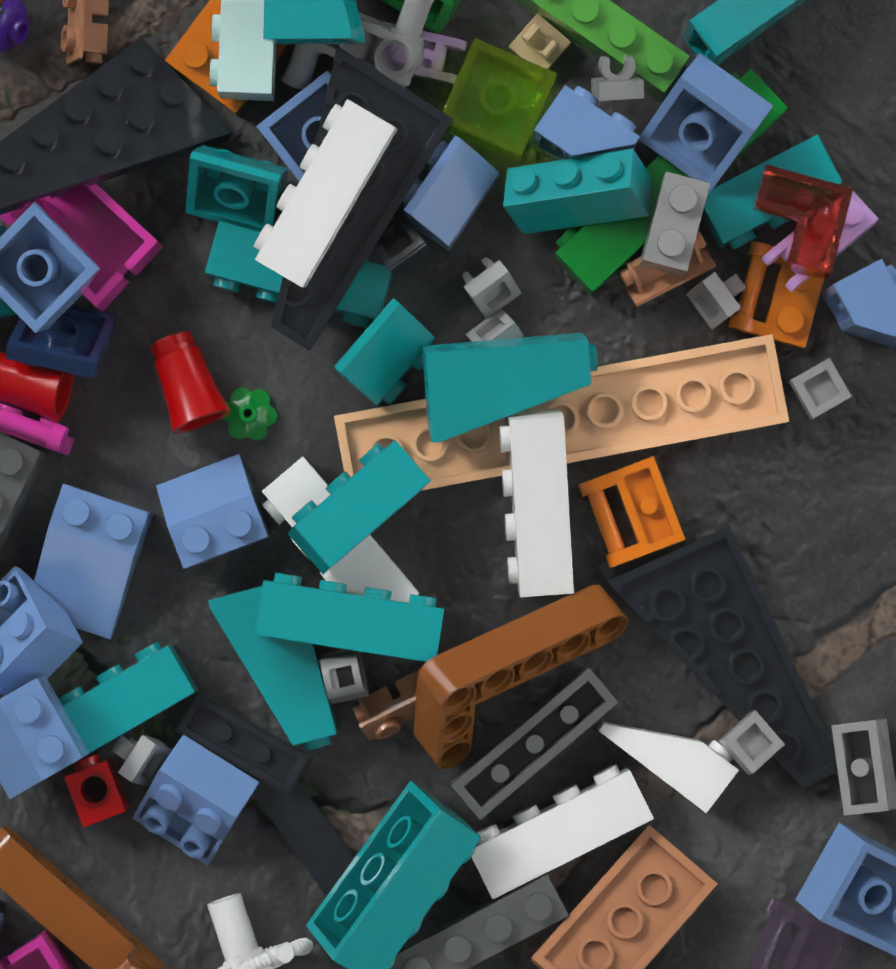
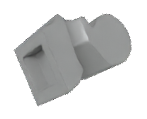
[319,649,369,705]

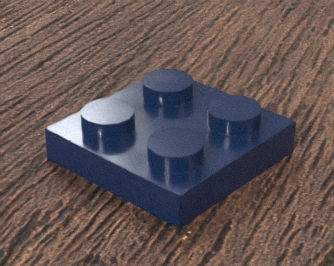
[6,305,117,378]

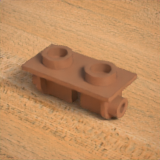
[61,0,109,65]
[619,230,716,307]
[352,668,421,741]

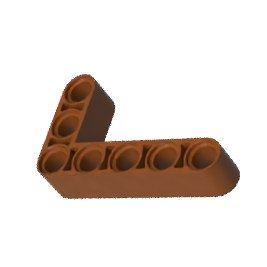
[414,585,628,770]
[0,825,167,969]

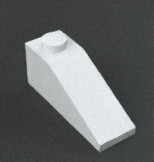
[596,721,739,813]

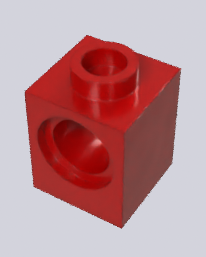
[64,754,130,828]

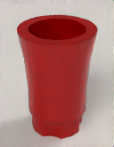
[150,331,231,434]
[0,352,74,423]

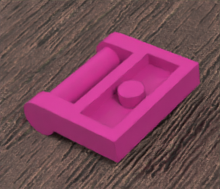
[0,403,74,455]

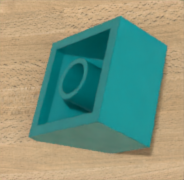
[185,145,289,232]
[334,298,435,408]

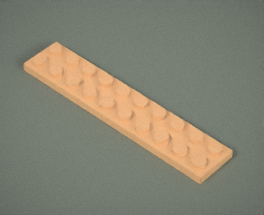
[334,334,789,491]

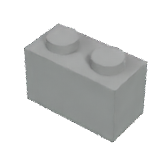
[639,172,710,277]
[831,719,896,816]

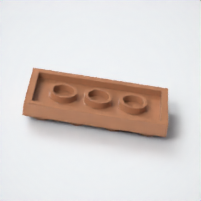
[531,825,718,969]

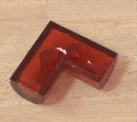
[752,164,853,278]

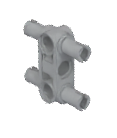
[282,0,435,90]

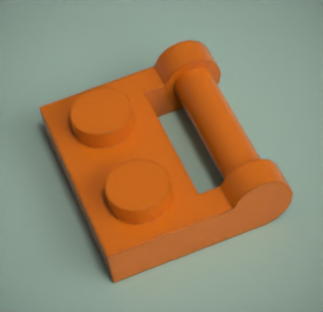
[728,241,828,349]
[578,456,686,568]

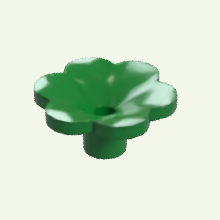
[223,388,278,441]

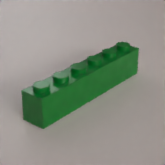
[554,69,788,296]

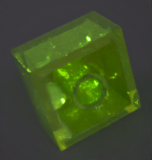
[442,38,557,163]

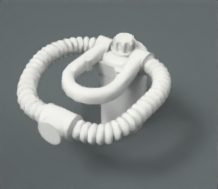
[207,893,313,969]

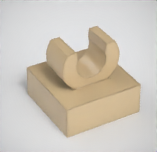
[508,13,571,78]

